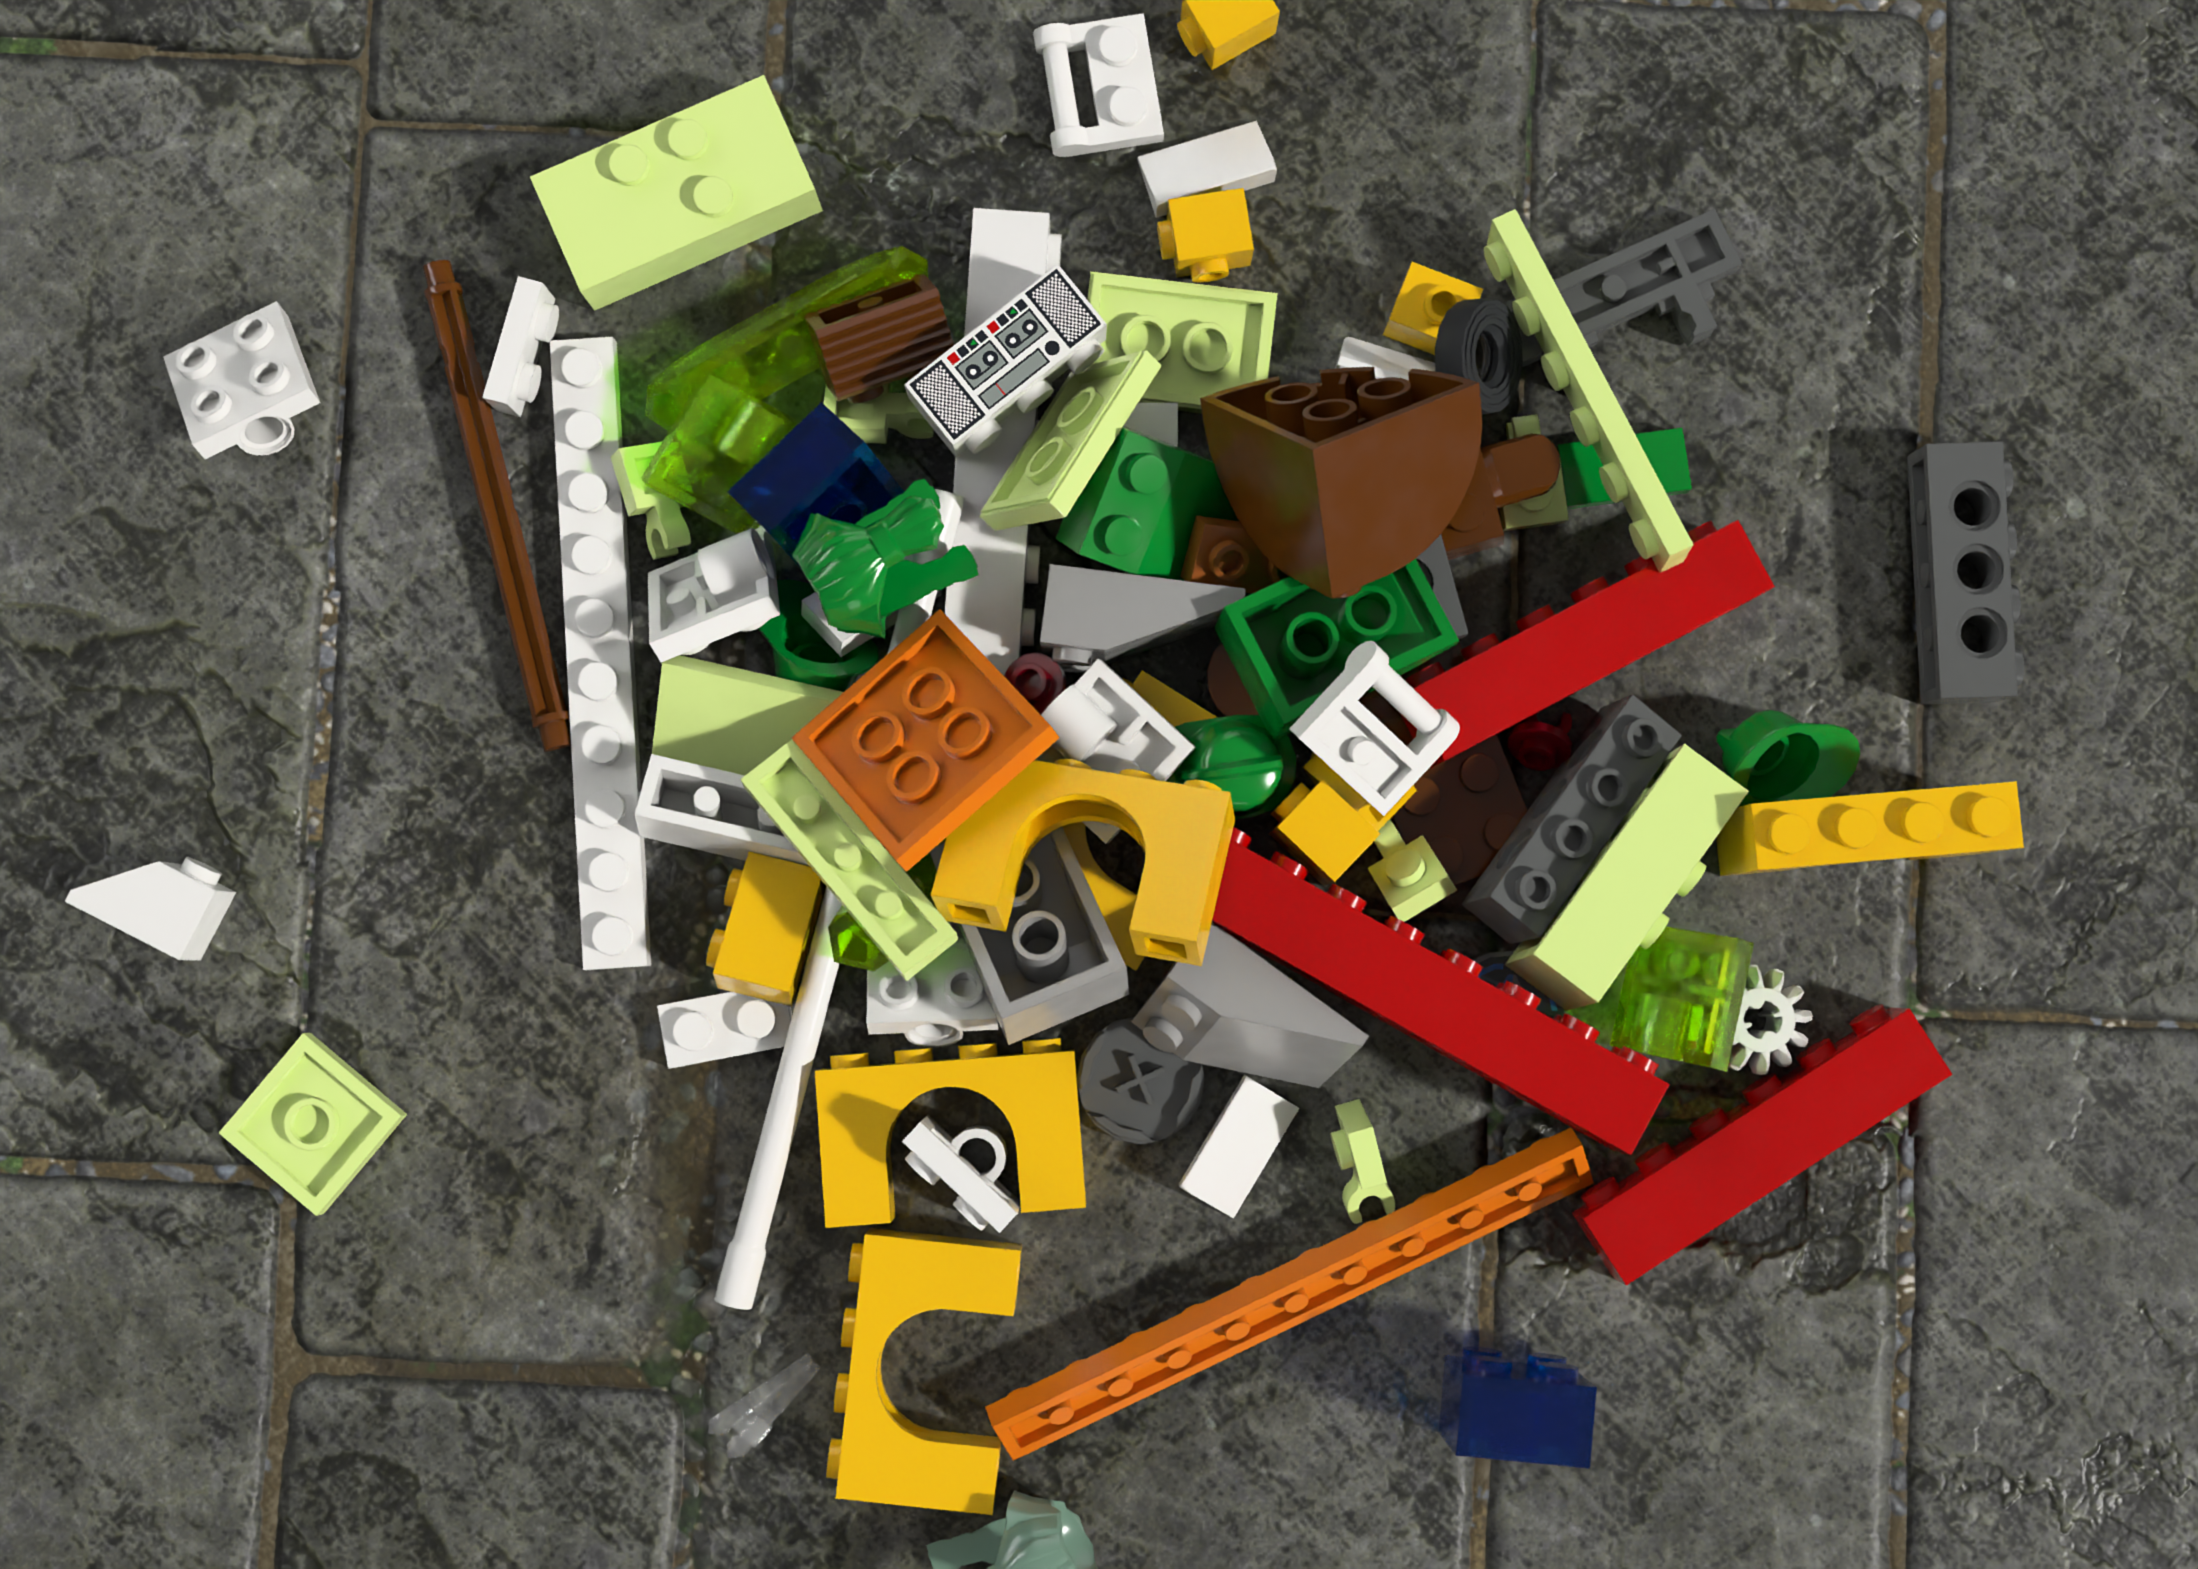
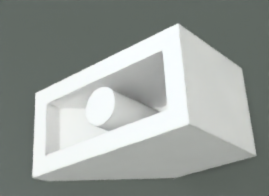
[65,857,236,960]

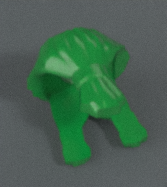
[792,479,979,639]

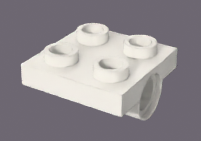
[163,301,320,459]
[648,526,780,662]
[1035,658,1196,844]
[866,905,998,1047]
[902,1115,1020,1233]

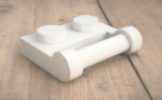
[1033,13,1164,157]
[1290,641,1460,816]

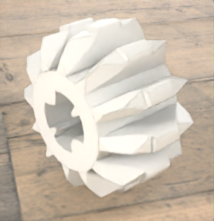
[1698,965,1813,1075]

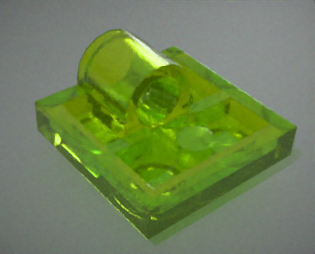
[641,369,819,534]
[1610,926,1754,1072]

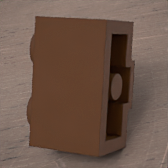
[1441,433,1560,560]

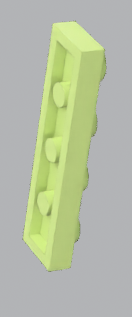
[740,739,959,981]

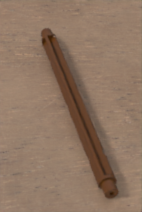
[423,260,571,752]

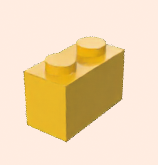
[1269,779,1380,886]
[706,851,826,1007]

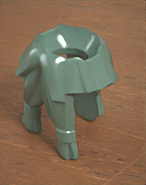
[926,1490,1098,1569]

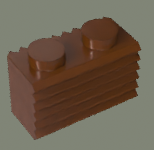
[804,274,954,403]

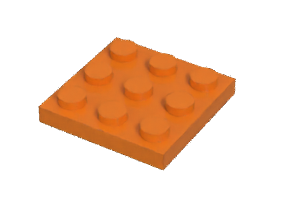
[792,609,1060,872]

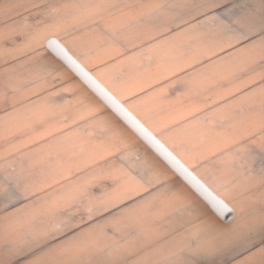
[714,489,965,1310]

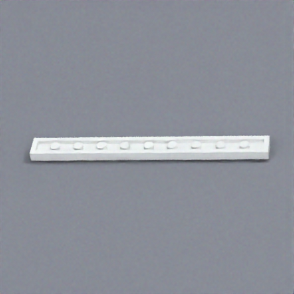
[550,337,651,970]

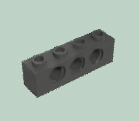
[1907,441,2025,705]
[1461,695,1682,944]

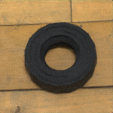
[1435,298,1523,414]

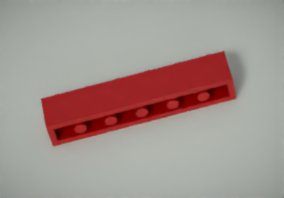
[1399,520,1775,769]
[1572,1004,1953,1285]

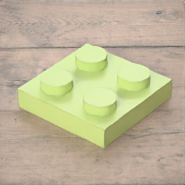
[219,1033,407,1216]

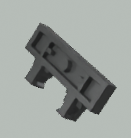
[1503,209,1742,367]

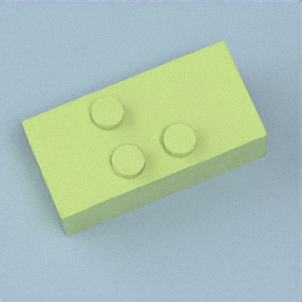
[530,75,823,311]
[1505,744,1749,1011]

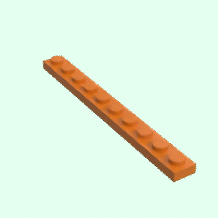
[985,1127,1594,1461]

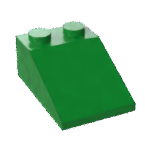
[1056,426,1239,581]
[1214,558,1459,742]

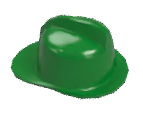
[758,579,879,692]
[1716,709,1860,807]
[1166,715,1296,820]

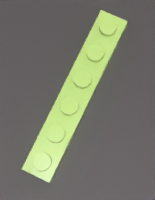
[1484,209,1693,573]

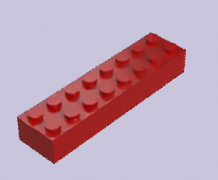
[1212,827,1670,1155]

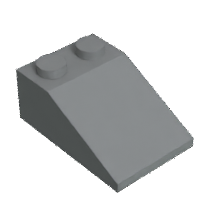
[1040,564,1246,673]
[929,827,1129,1045]
[1131,922,1369,1088]

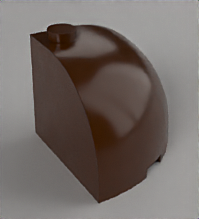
[1200,367,1482,599]

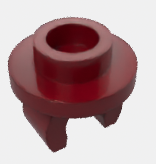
[1004,653,1066,715]
[1507,712,1572,771]

